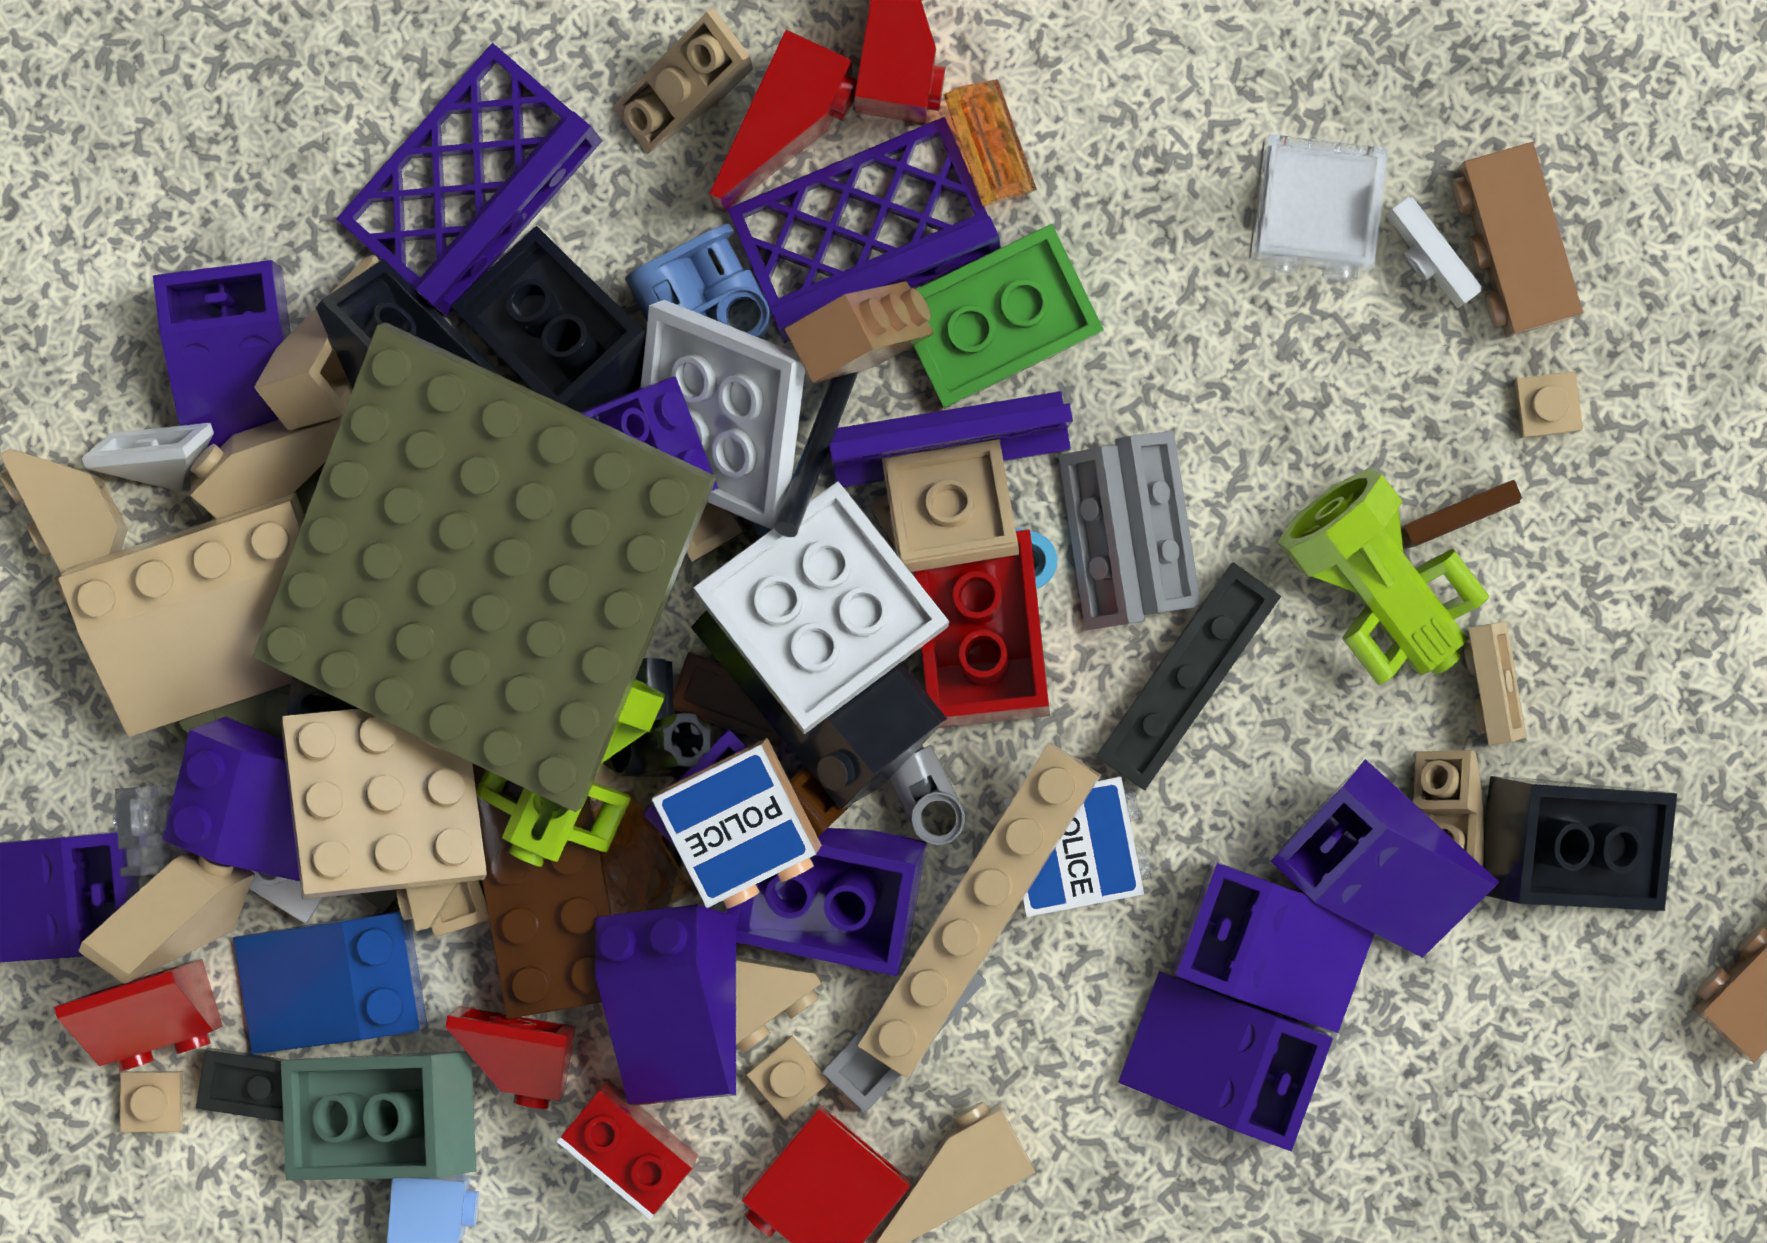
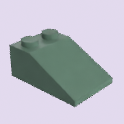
[281,1051,477,1180]

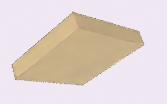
[882,439,1019,572]

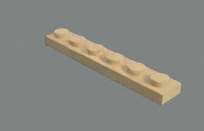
[858,743,1101,1079]

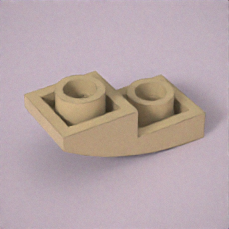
[1413,750,1484,866]

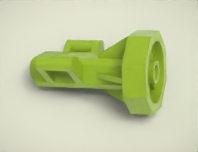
[1277,468,1489,685]
[476,679,665,867]

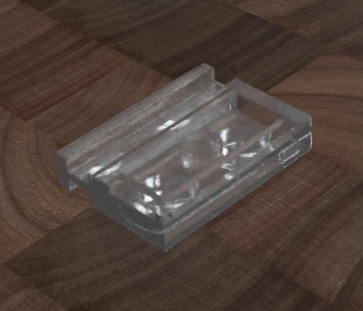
[113,783,189,877]

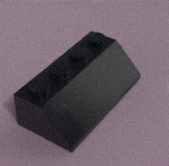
[691,610,948,810]

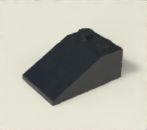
[451,226,646,413]
[315,259,501,389]
[1483,776,1677,911]

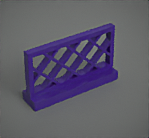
[336,43,603,317]
[728,117,1001,344]
[829,391,1073,488]

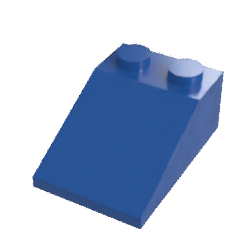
[233,910,428,1054]

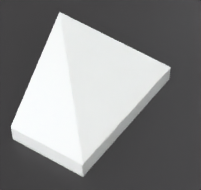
[82,423,214,491]

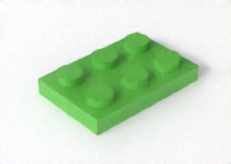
[913,224,1104,409]

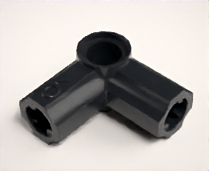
[609,658,711,778]

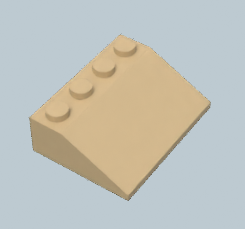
[58,493,305,737]

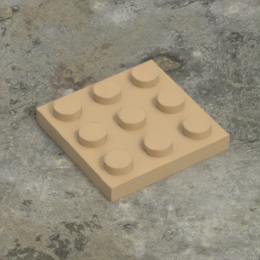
[281,709,487,899]

